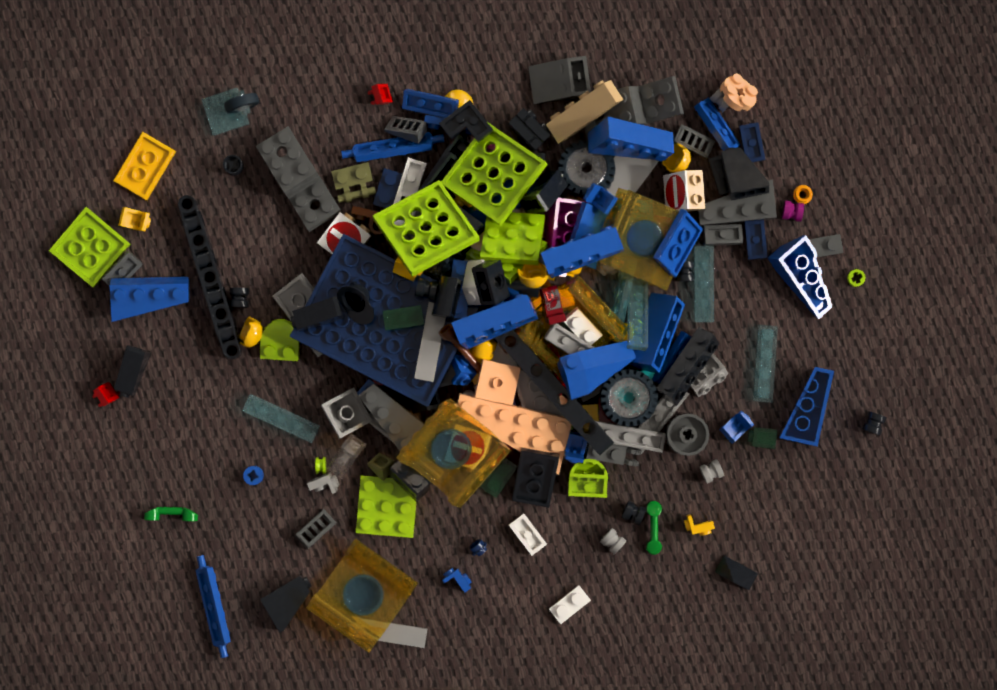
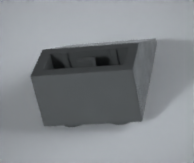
[529,56,591,104]

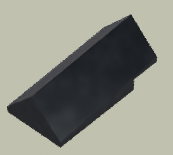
[419,134,471,208]

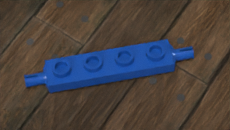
[341,132,445,162]
[196,555,231,658]

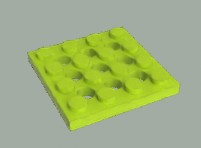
[441,123,548,226]
[373,180,480,277]

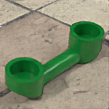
[646,501,662,555]
[144,507,198,521]

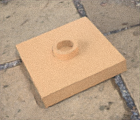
[474,359,521,405]

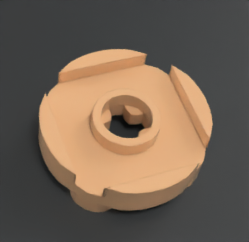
[720,74,758,111]

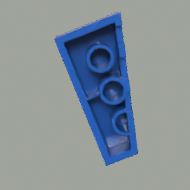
[588,117,674,161]
[540,226,625,278]
[110,277,189,322]
[451,294,538,350]
[780,367,834,447]

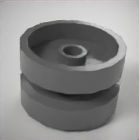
[665,413,709,456]

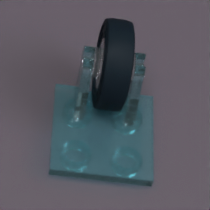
[201,88,259,136]

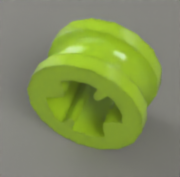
[847,269,866,287]
[315,457,326,474]

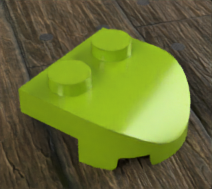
[260,319,300,361]
[568,459,608,498]

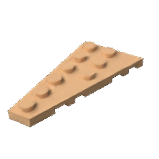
[455,393,572,475]

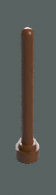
[439,324,481,374]

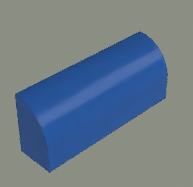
[629,293,685,373]

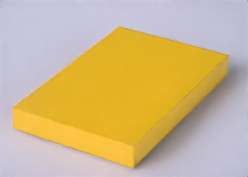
[113,132,176,200]

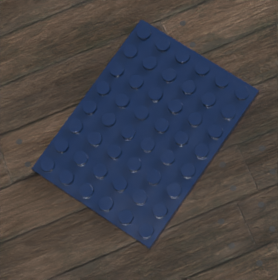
[290,234,481,407]

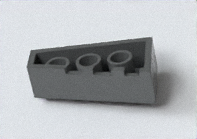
[696,179,777,227]
[358,384,436,457]

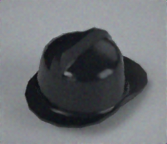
[337,281,374,325]

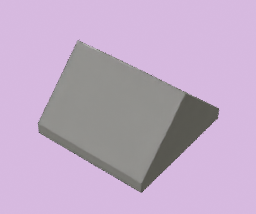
[321,388,372,439]

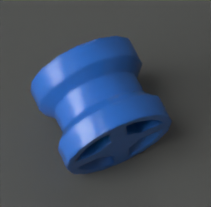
[243,466,264,485]

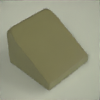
[367,453,395,481]

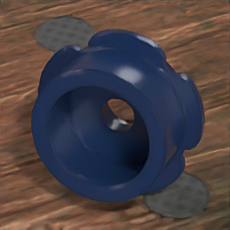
[469,539,487,556]

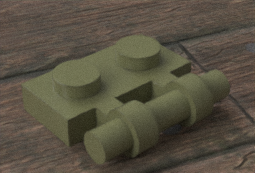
[331,162,376,203]

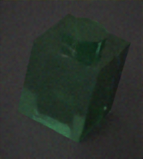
[747,427,777,449]

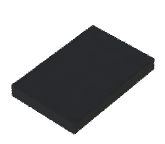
[512,447,560,508]

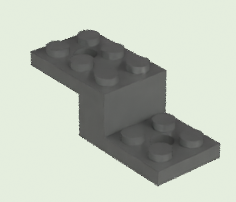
[584,76,684,138]
[256,126,342,232]

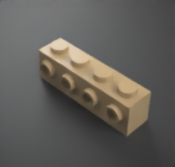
[546,80,623,144]

